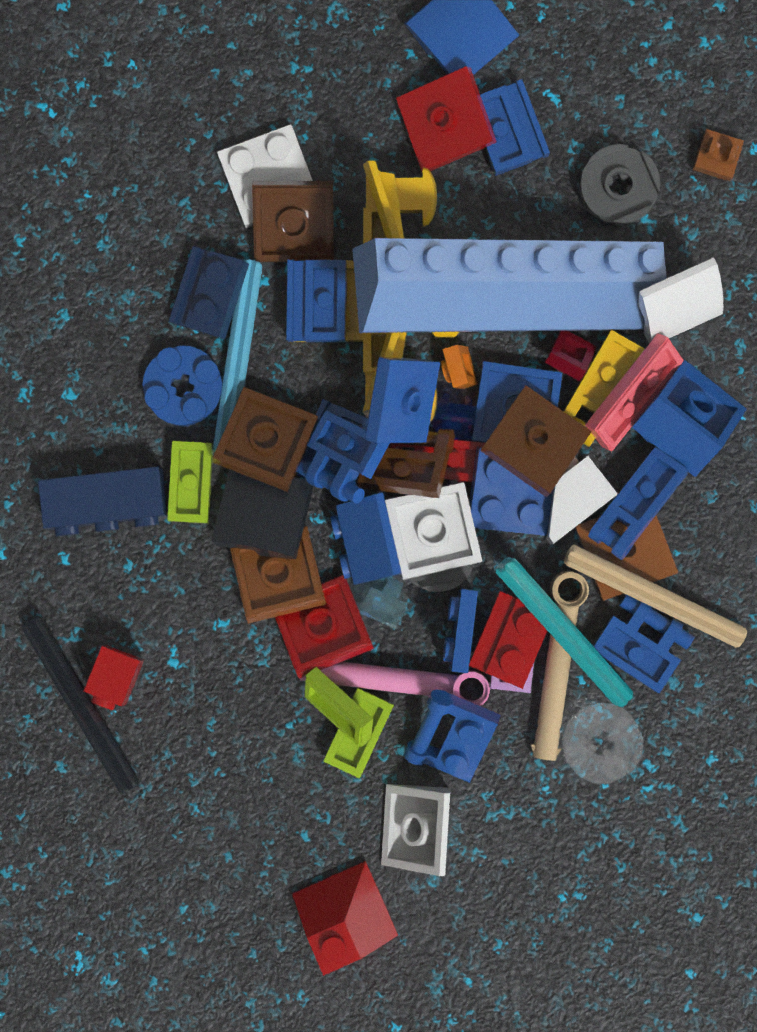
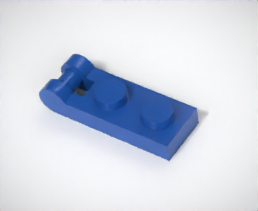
[588,447,688,560]

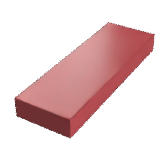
[585,333,684,452]

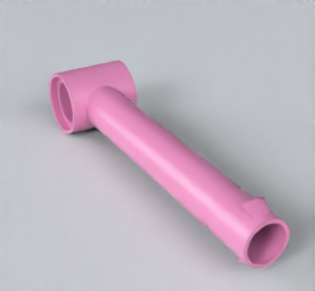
[300,662,490,706]

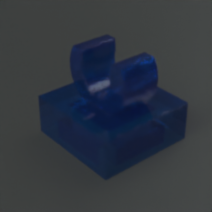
[432,393,477,441]

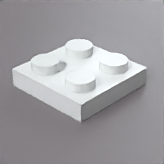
[217,124,313,228]
[385,482,482,580]

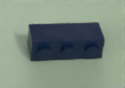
[38,467,168,537]

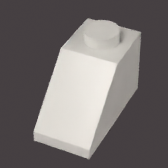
[546,456,617,545]

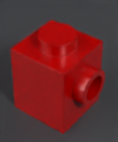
[83,645,144,710]

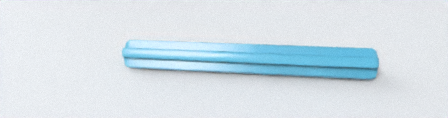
[213,259,262,452]

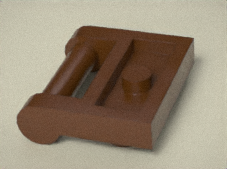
[358,428,455,498]

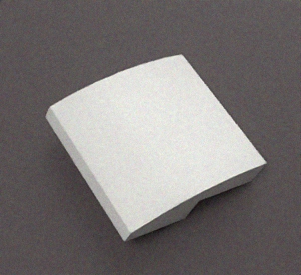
[638,257,723,343]

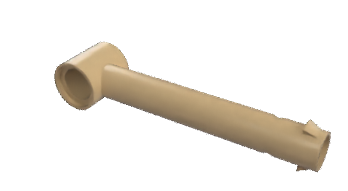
[530,571,589,761]

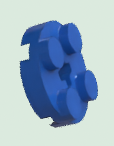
[143,346,223,426]

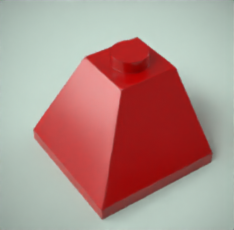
[292,860,398,976]

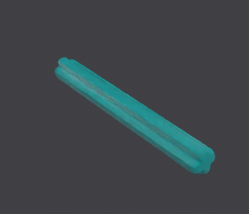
[496,557,633,707]

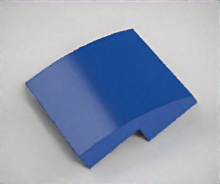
[404,0,519,75]

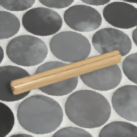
[564,545,747,647]

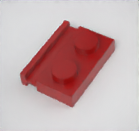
[469,591,547,689]

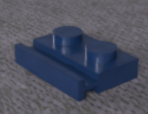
[168,246,249,340]

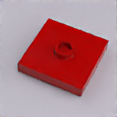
[396,66,497,172]
[275,575,374,679]

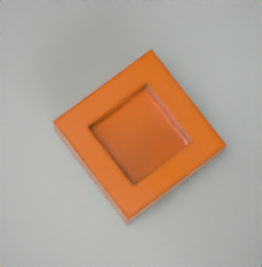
[441,345,478,389]

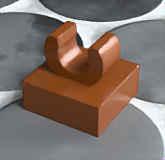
[692,129,744,181]

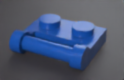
[404,690,501,783]

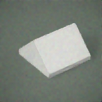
[381,784,450,876]

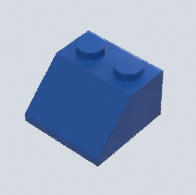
[632,360,747,477]
[330,493,402,585]

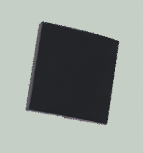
[211,469,314,559]

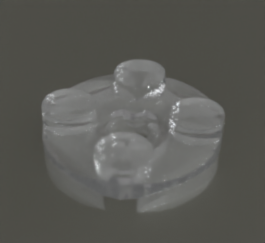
[561,702,643,784]

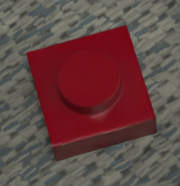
[545,331,597,381]

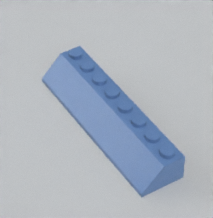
[353,238,667,333]

